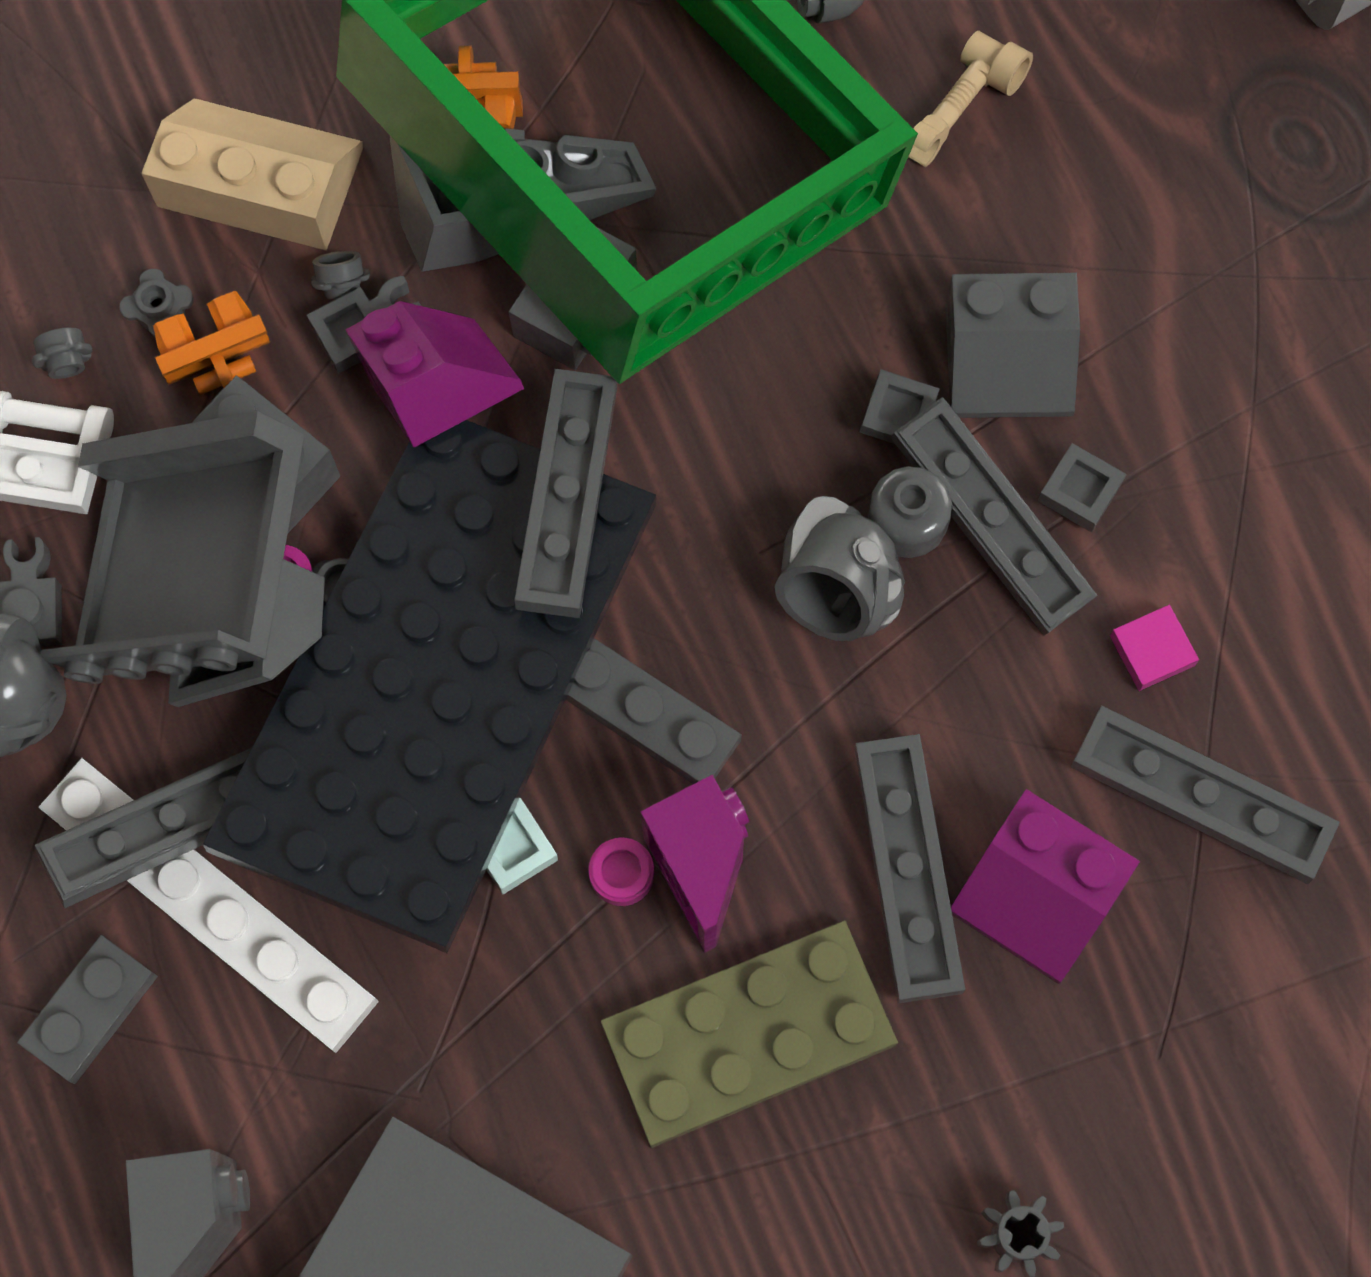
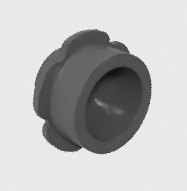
[311,251,370,299]
[32,328,93,379]

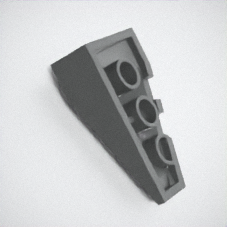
[390,128,657,272]

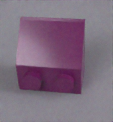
[345,301,524,447]
[641,774,749,953]
[951,789,1140,984]

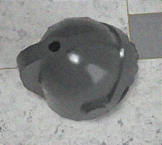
[774,496,905,641]
[0,612,67,758]

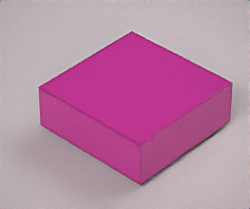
[1110,604,1199,691]

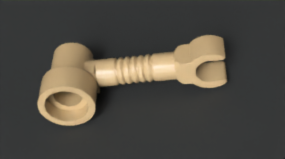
[909,31,1033,167]

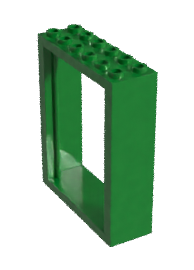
[336,0,918,384]

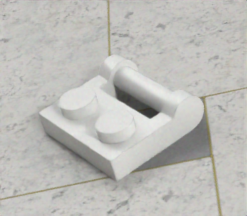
[0,391,114,514]

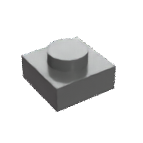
[859,369,939,444]
[1038,443,1127,532]

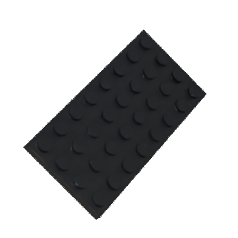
[203,420,656,953]

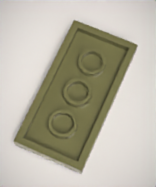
[601,921,898,1148]

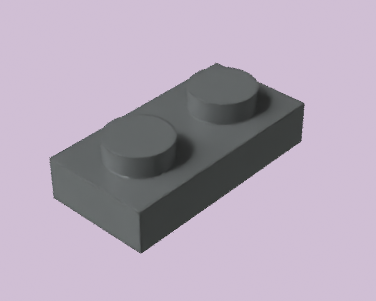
[17,935,158,1084]

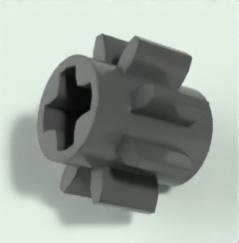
[977,1190,1064,1277]

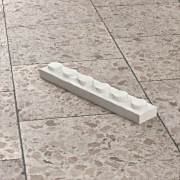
[39,758,379,1053]

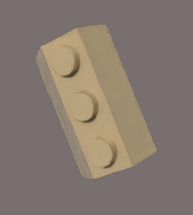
[141,98,364,251]

